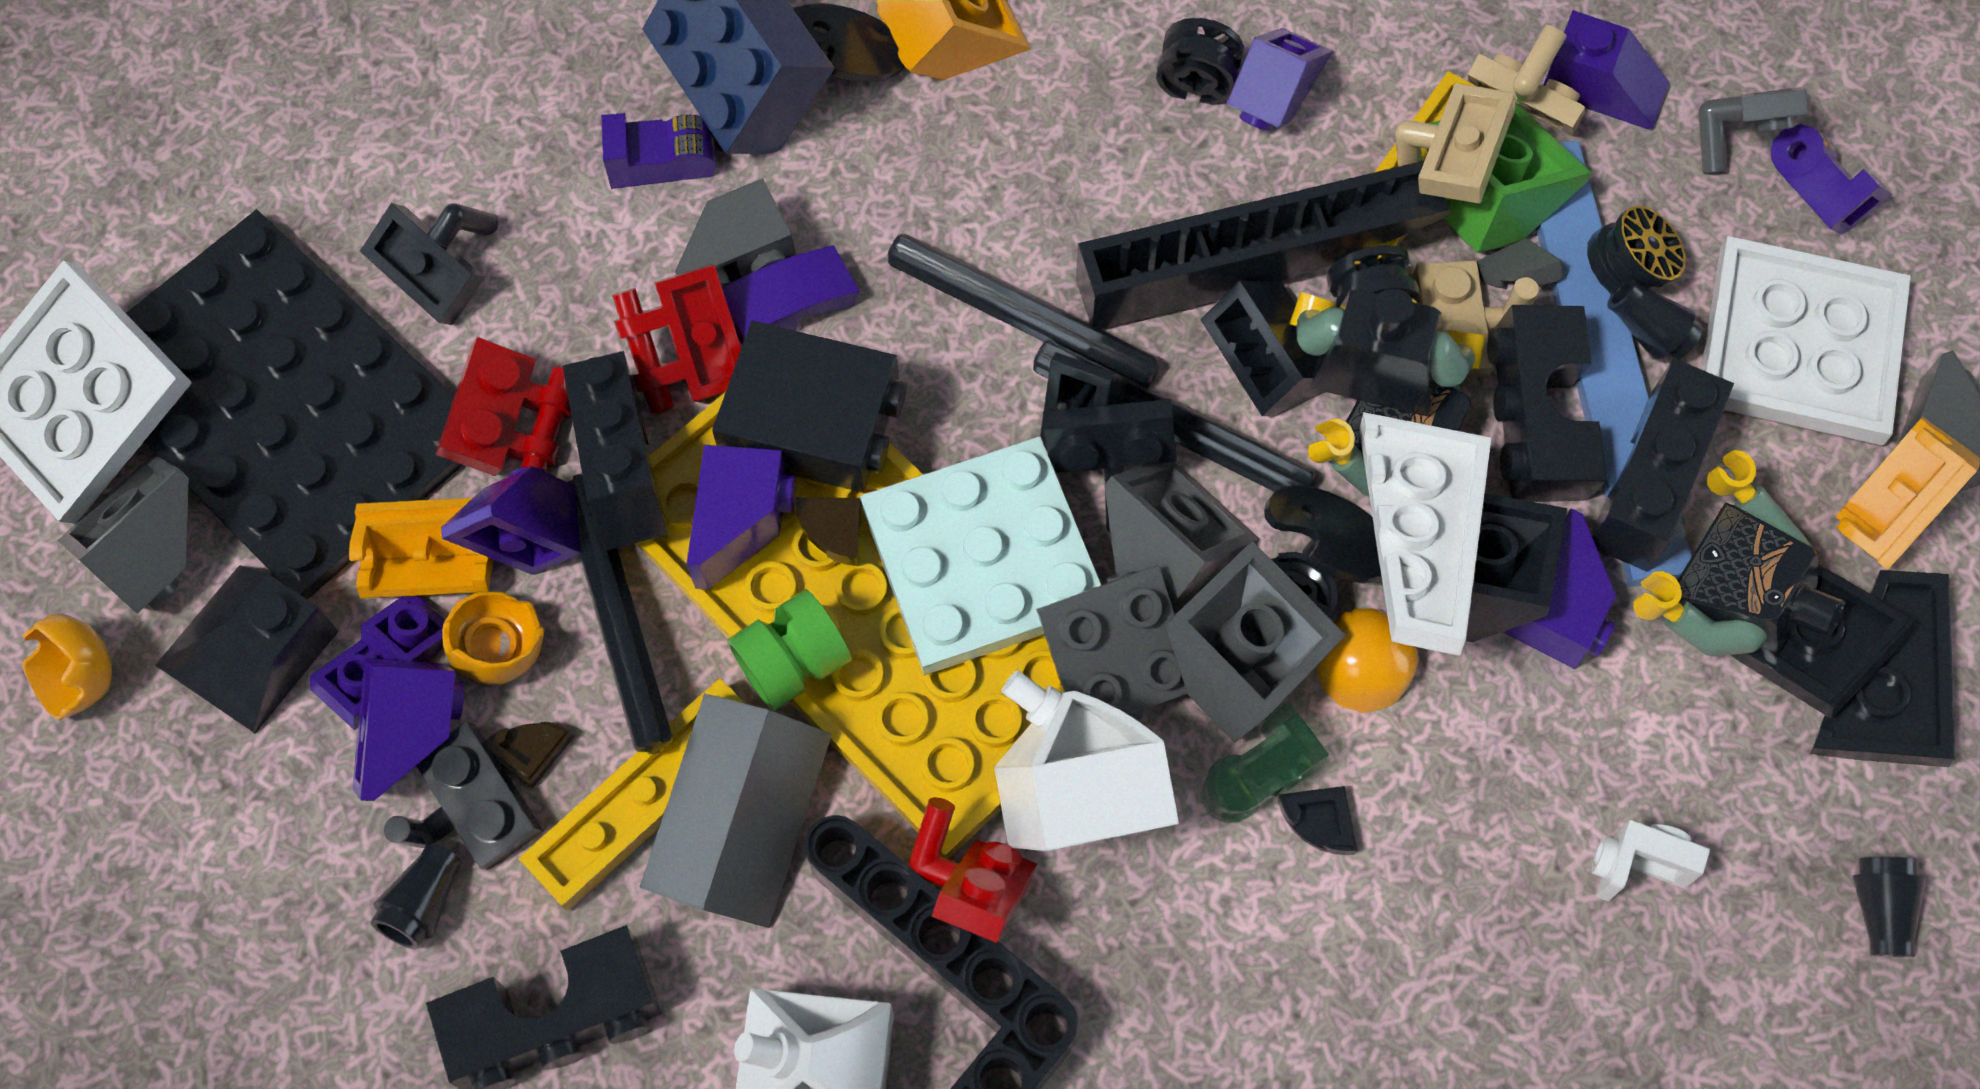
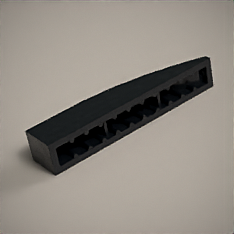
[1076,160,1450,329]

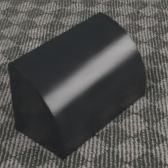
[1200,280,1325,416]

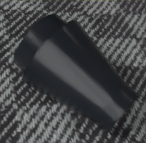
[1607,279,1702,363]
[370,843,462,949]
[1852,857,1926,957]

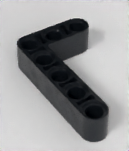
[804,815,1078,1089]

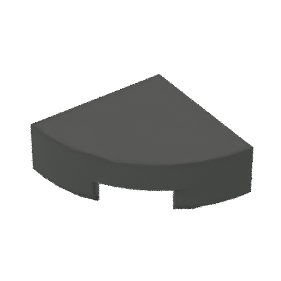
[1477,238,1563,288]

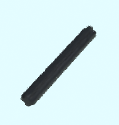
[887,234,1159,388]
[1033,340,1316,492]
[568,474,673,755]

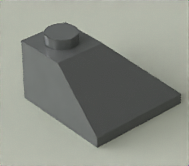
[57,454,189,614]
[1105,462,1259,613]
[1165,541,1346,743]

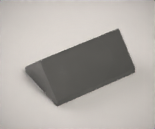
[639,693,832,928]

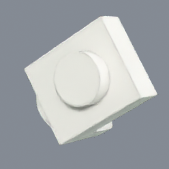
[1591,820,1710,901]

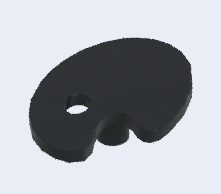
[793,3,905,82]
[1264,485,1382,584]

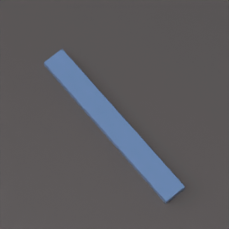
[1536,140,1692,587]

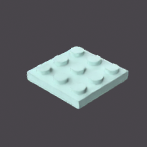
[860,436,1101,675]

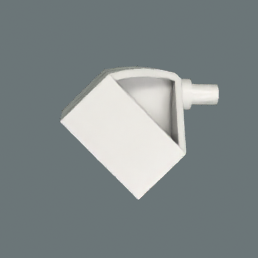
[994,670,1179,851]
[734,989,895,1089]

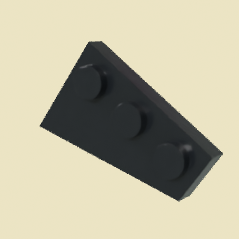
[1810,570,1955,767]

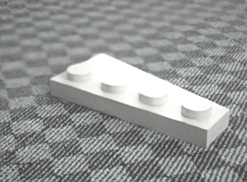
[1359,412,1491,656]

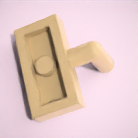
[1467,25,1585,136]
[1395,83,1515,204]
[1413,261,1539,377]

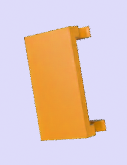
[1835,416,1980,570]
[349,498,494,598]

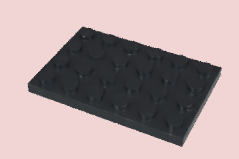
[126,209,463,600]

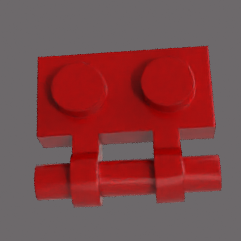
[612,264,741,413]
[435,337,571,476]

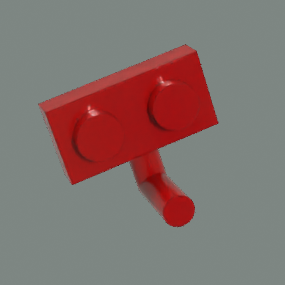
[909,797,1038,943]

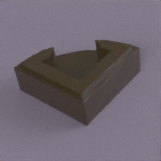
[796,497,861,566]
[486,722,575,788]

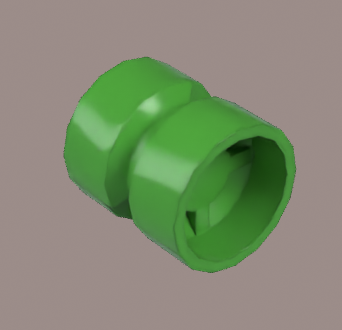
[726,589,852,711]

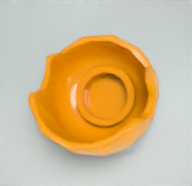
[442,591,545,685]
[1315,608,1419,713]
[22,613,112,721]

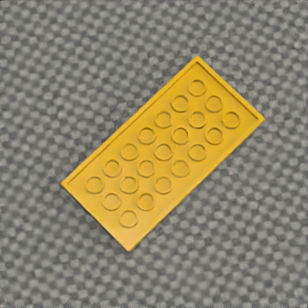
[635,393,1063,859]

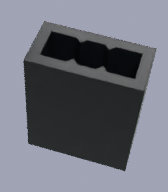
[712,320,907,493]

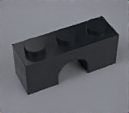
[1487,305,1607,502]
[563,351,668,551]
[1591,358,1734,572]
[426,925,662,1089]

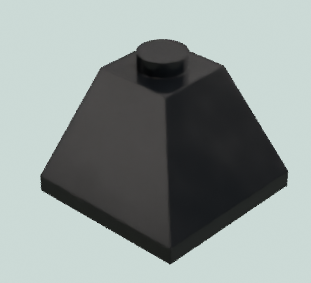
[1466,493,1567,642]
[155,565,339,734]

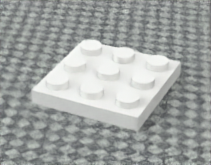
[1701,236,1911,446]
[0,260,192,524]

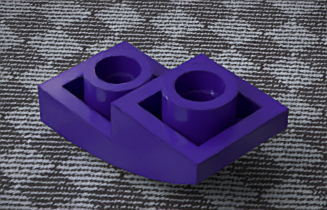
[722,245,860,345]
[310,596,445,730]

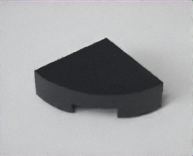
[1277,786,1358,855]

